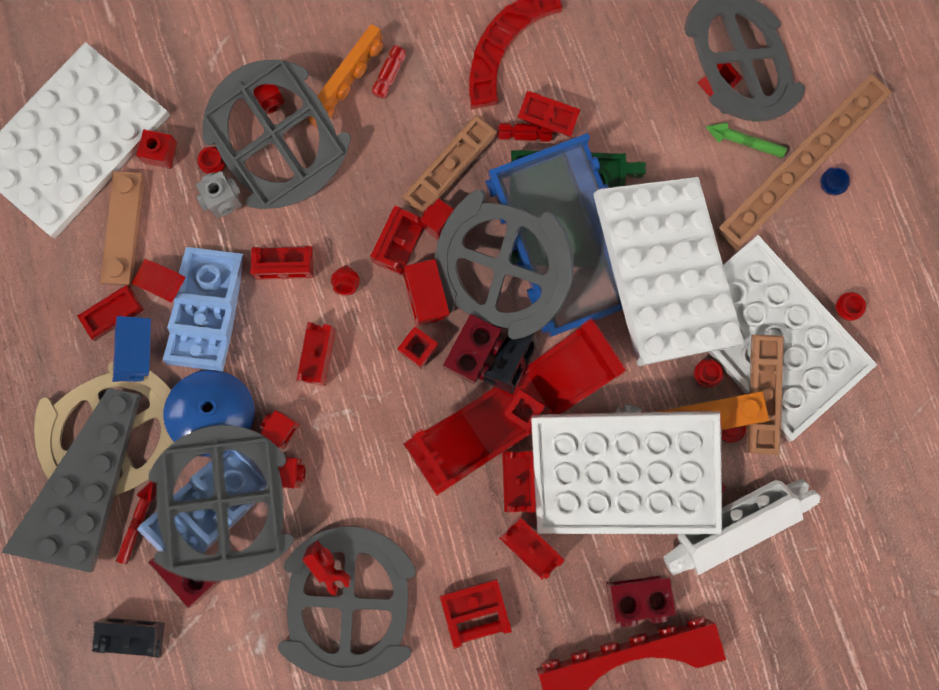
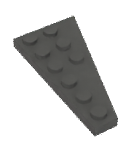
[1,388,141,572]

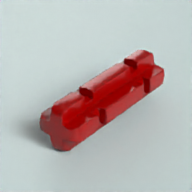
[372,45,406,99]
[498,122,553,142]

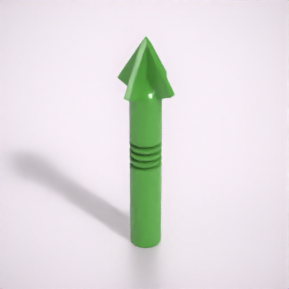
[705,122,787,158]

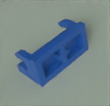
[112,316,151,382]

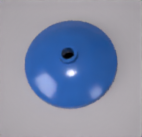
[163,370,255,457]

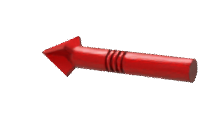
[115,481,157,564]

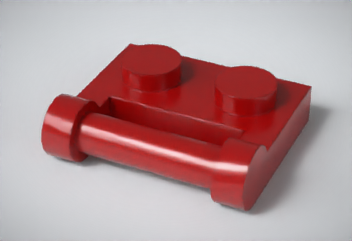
[439,579,512,649]

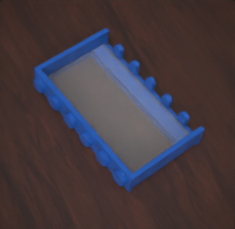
[485,133,623,338]

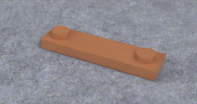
[402,115,497,216]
[100,171,145,286]
[747,335,784,455]

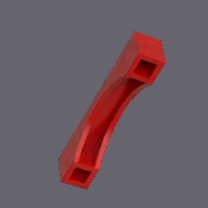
[536,616,727,690]

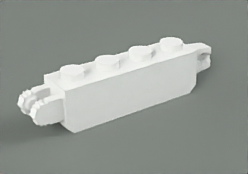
[663,479,821,575]

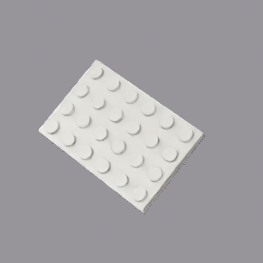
[0,42,170,239]
[593,177,744,366]
[709,235,877,442]
[531,411,722,534]

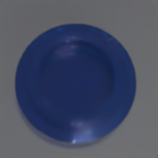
[820,167,850,196]

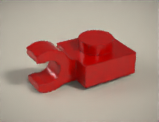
[302,540,351,596]

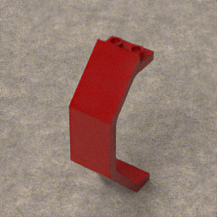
[403,318,627,496]

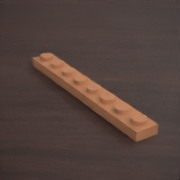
[716,74,892,250]

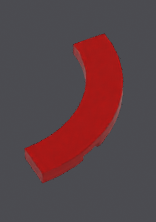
[469,0,562,110]

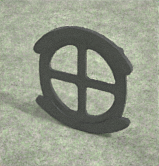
[684,0,805,122]
[202,60,351,209]
[435,190,573,339]
[148,425,294,581]
[278,526,416,682]

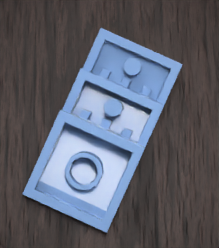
[163,247,244,371]
[138,450,266,553]

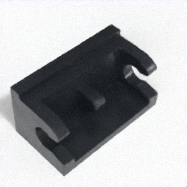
[483,328,538,394]
[92,617,165,658]

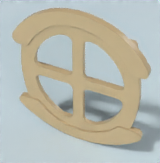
[34,362,174,496]

